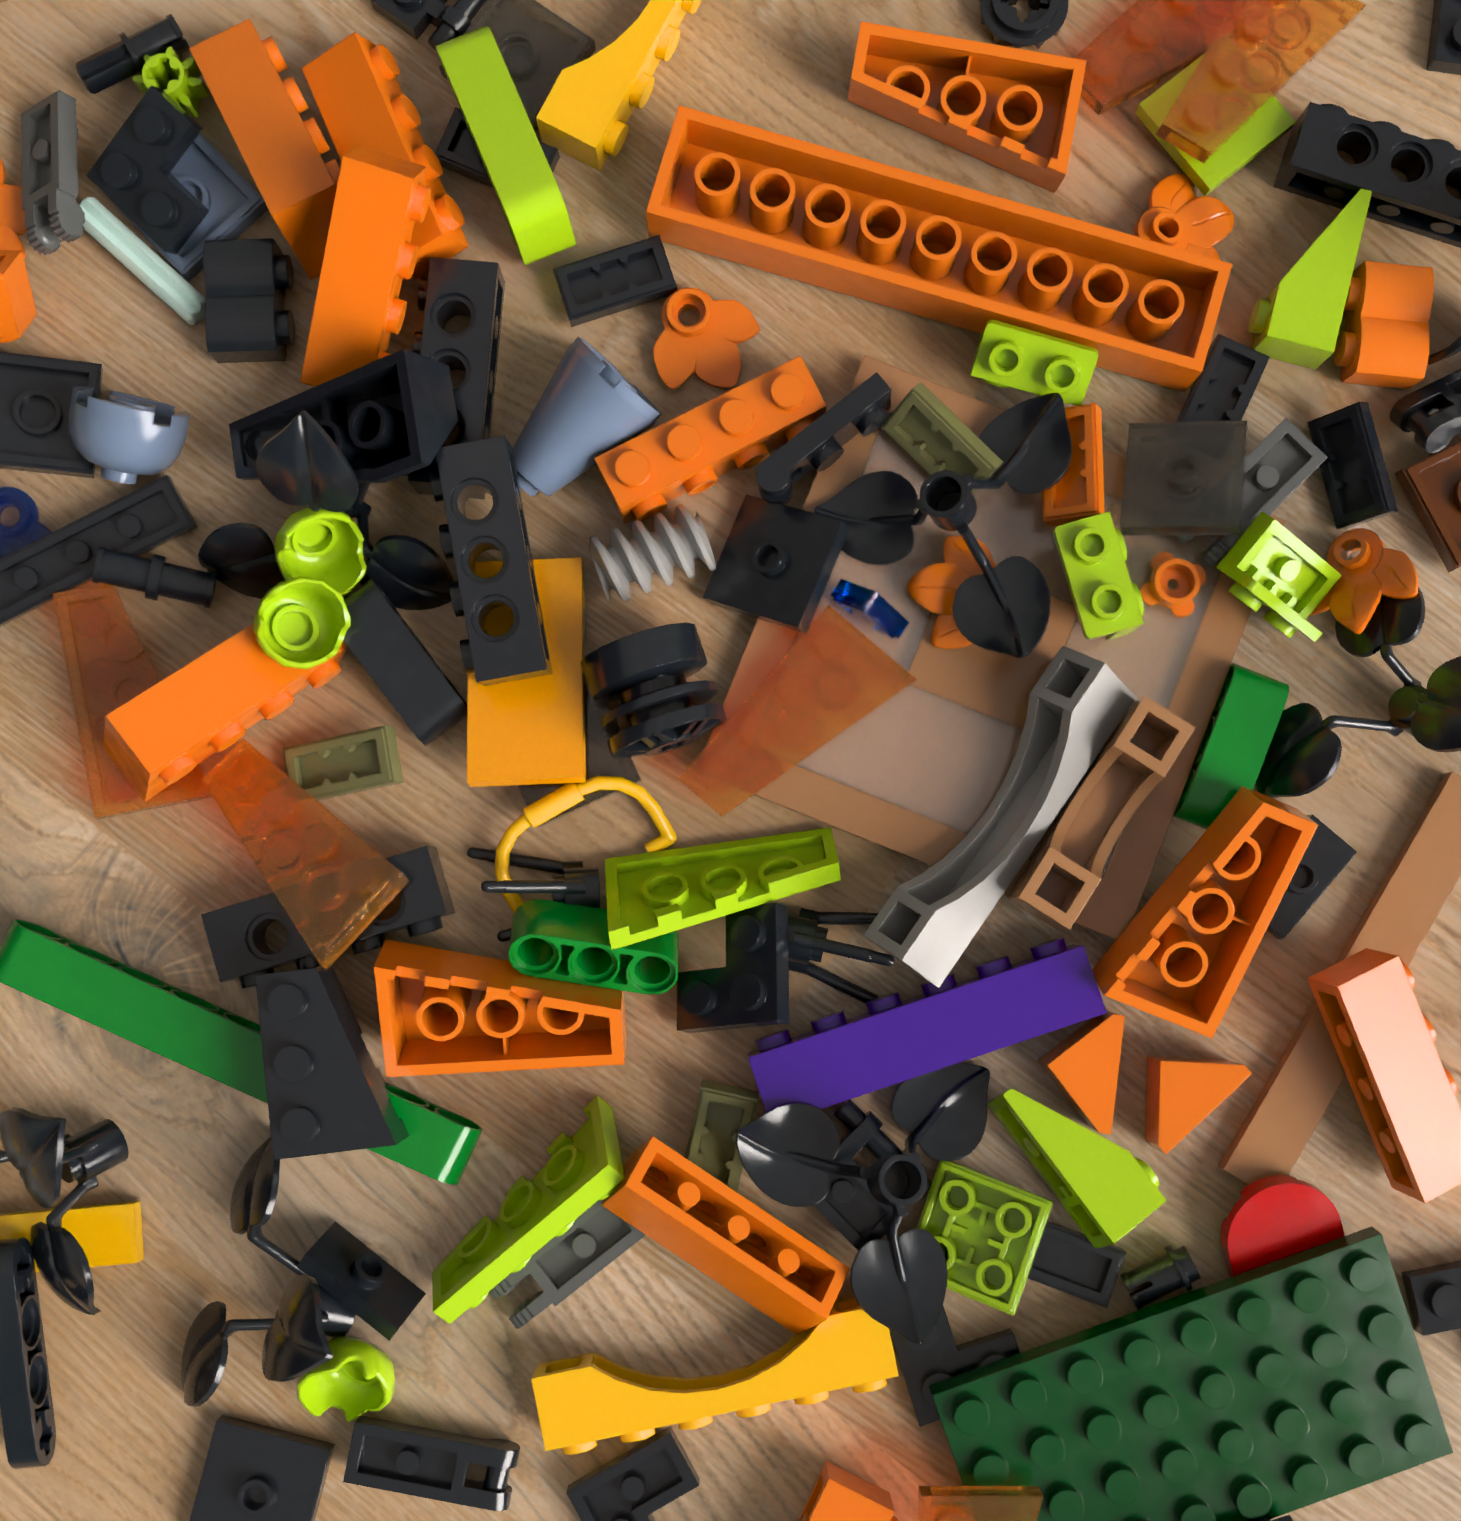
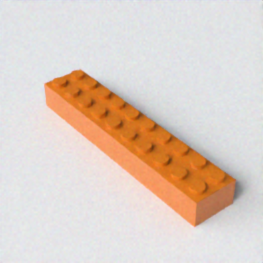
[646,105,1232,392]

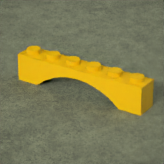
[536,0,702,171]
[531,1297,899,1455]

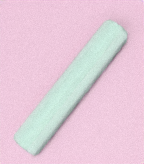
[80,197,206,325]

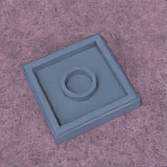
[109,133,268,282]

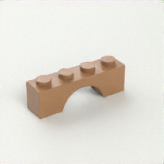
[1008,695,1196,930]

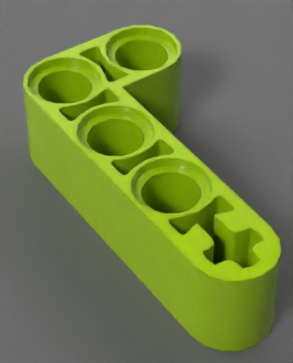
[435,25,576,266]

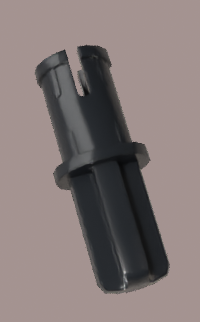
[75,14,190,94]

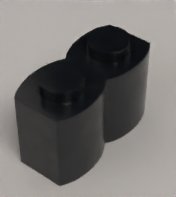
[203,238,295,363]

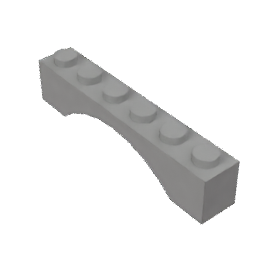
[864,646,1136,988]

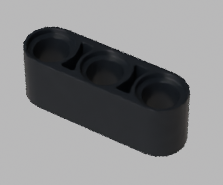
[343,578,467,746]

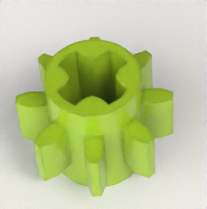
[133,47,210,118]

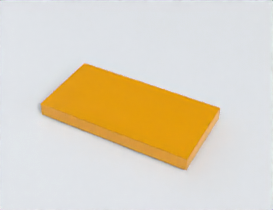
[467,557,586,787]

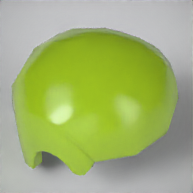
[274,507,367,596]
[253,576,351,670]
[297,1336,396,1422]

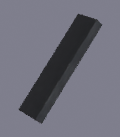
[0,475,198,627]

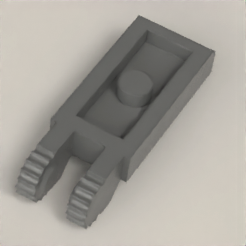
[21,90,85,255]
[1174,418,1328,569]
[489,1199,645,1329]

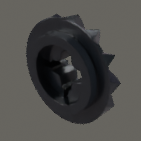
[979,0,1068,49]

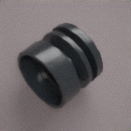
[580,622,727,759]

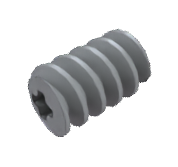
[589,504,716,603]

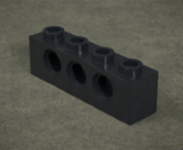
[1273,102,1461,248]
[403,257,505,499]
[429,435,553,686]
[201,846,455,989]

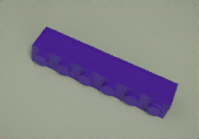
[748,937,1107,1113]

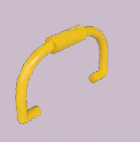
[494,776,677,913]

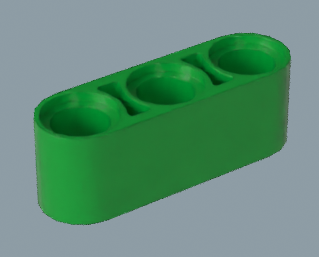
[1173,663,1289,830]
[508,899,679,994]

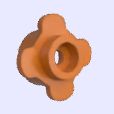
[1139,552,1206,618]

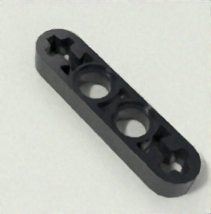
[0,1237,56,1469]

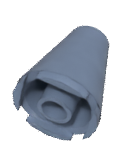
[513,336,662,497]

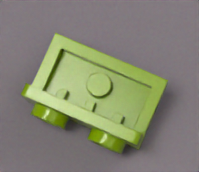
[970,319,1098,406]
[1053,511,1144,640]
[1216,511,1342,642]

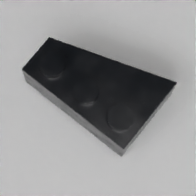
[255,966,409,1160]

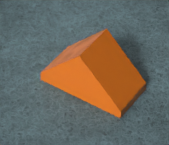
[1038,1012,1125,1134]
[1145,1056,1252,1154]

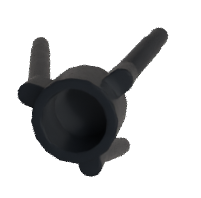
[467,847,600,942]
[788,908,895,1003]

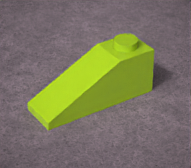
[1248,188,1372,370]
[987,1088,1167,1248]

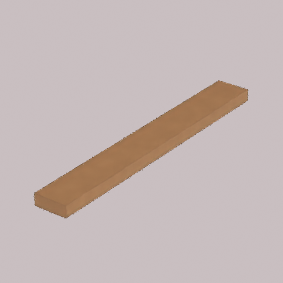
[1218,772,1461,1185]

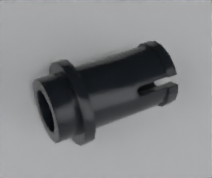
[1120,1245,1201,1310]

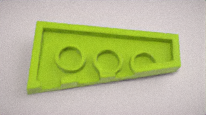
[605,827,841,950]
[432,1095,625,1324]

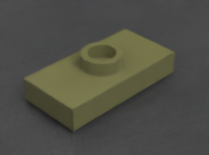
[881,382,1003,495]
[283,725,404,804]
[685,1079,759,1192]

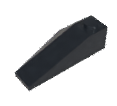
[229,349,458,483]

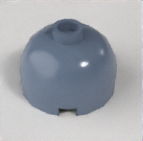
[69,387,190,484]

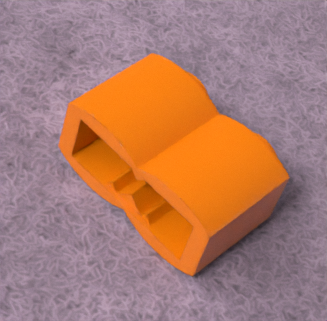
[1334,261,1434,389]

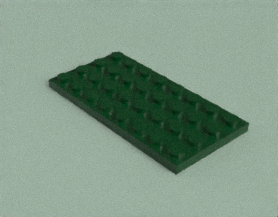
[929,1226,1453,1521]

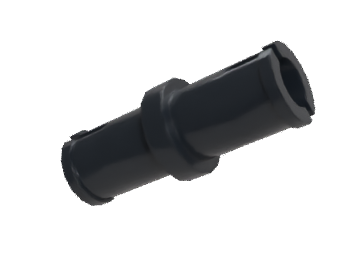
[92,546,218,608]

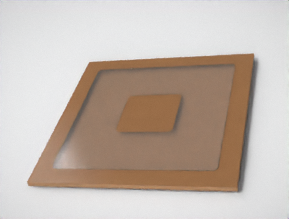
[696,355,1286,940]

